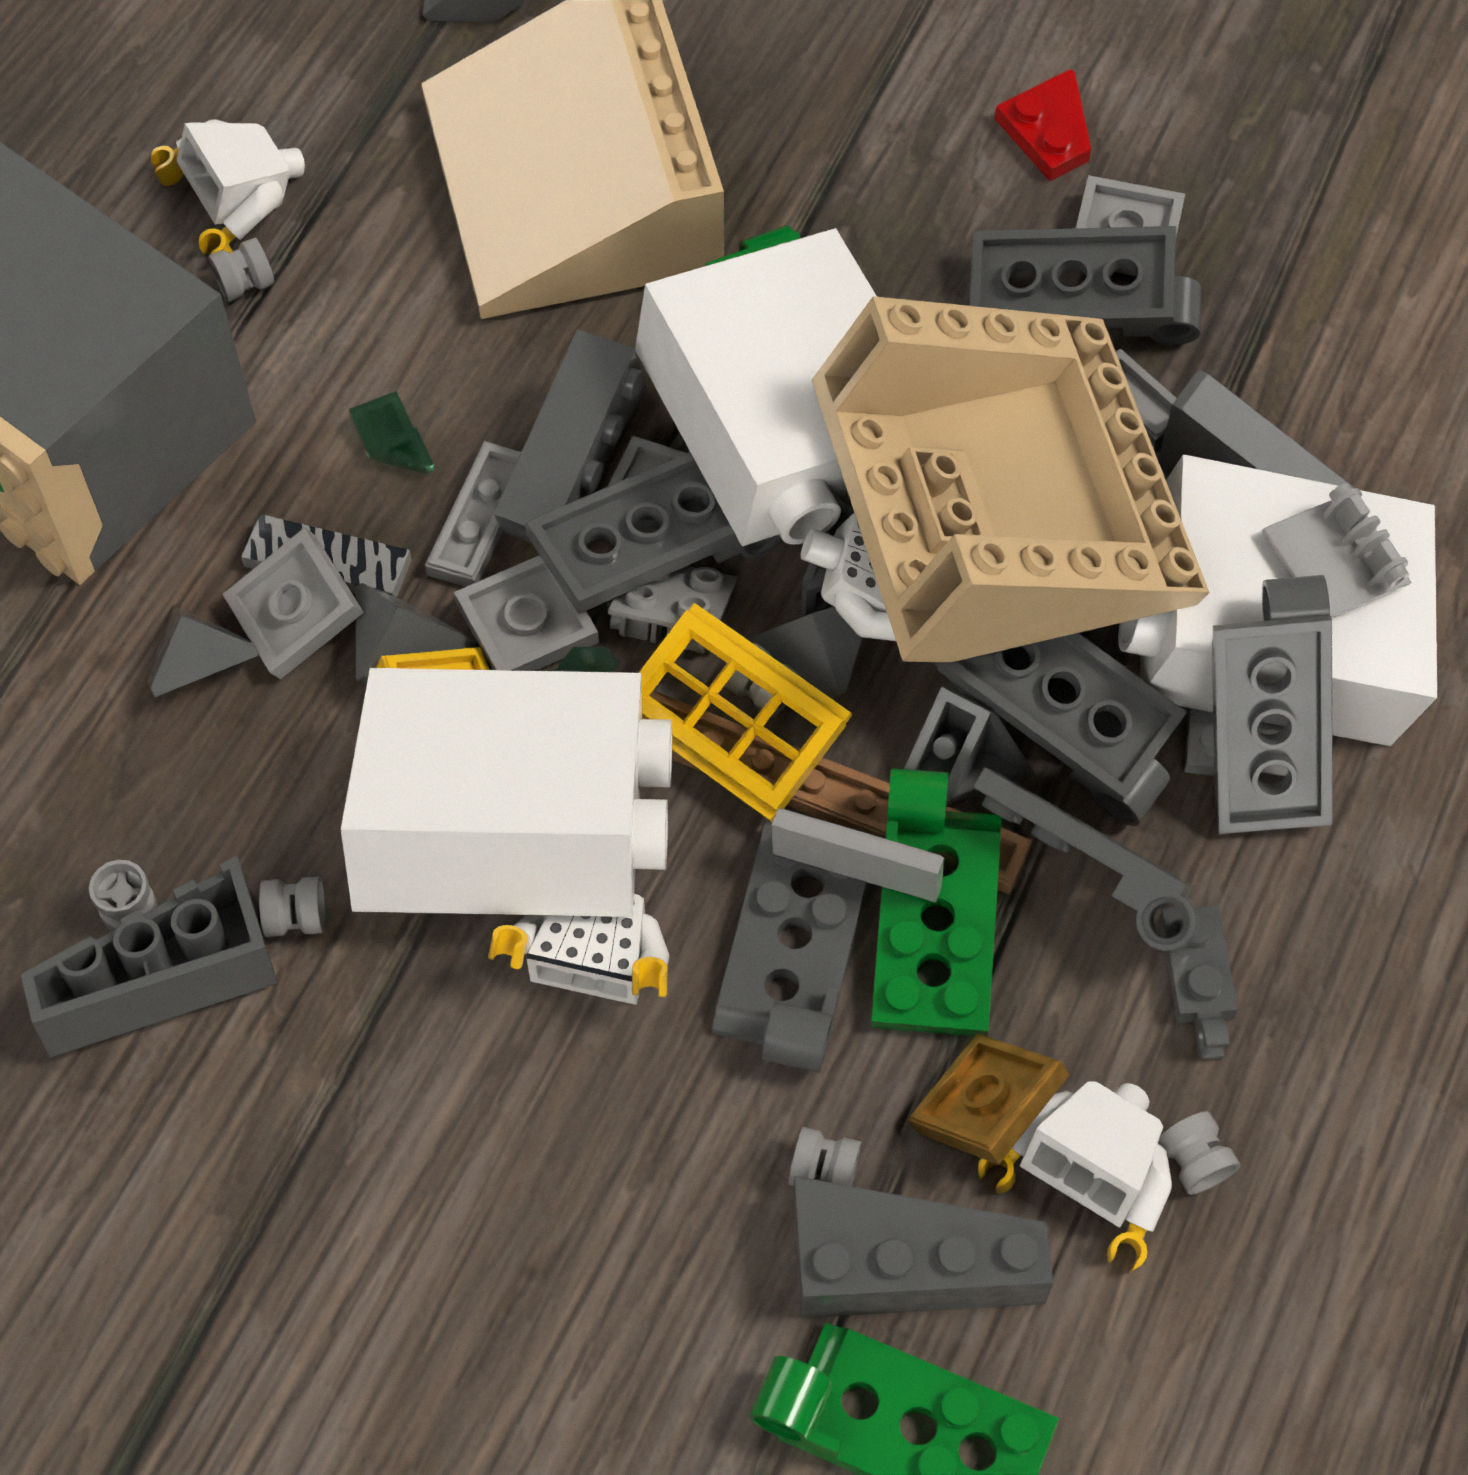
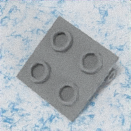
[1262,483,1412,618]
[608,566,738,654]

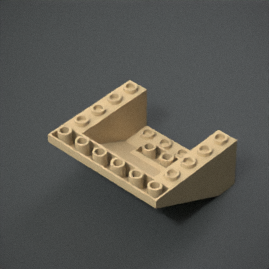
[421,0,724,319]
[812,296,1210,662]

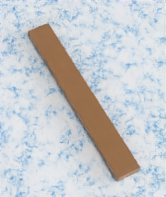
[649,691,1032,895]

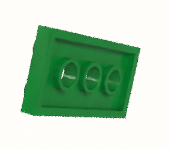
[871,768,1002,1036]
[749,1323,1059,1475]

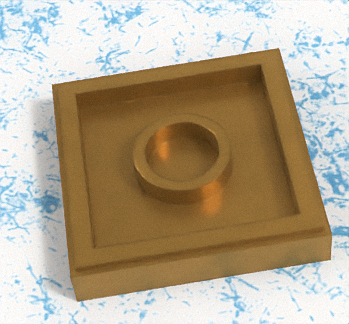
[908,1033,1070,1165]

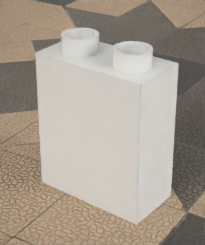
[635,228,877,547]
[1118,454,1437,746]
[341,668,672,917]

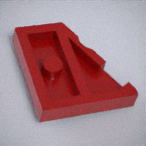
[994,69,1091,181]

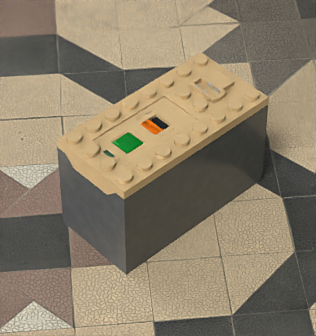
[0,142,256,585]

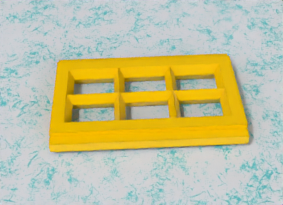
[639,603,852,822]

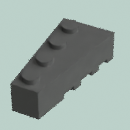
[494,329,648,543]
[20,855,278,1058]
[793,1176,1053,1318]

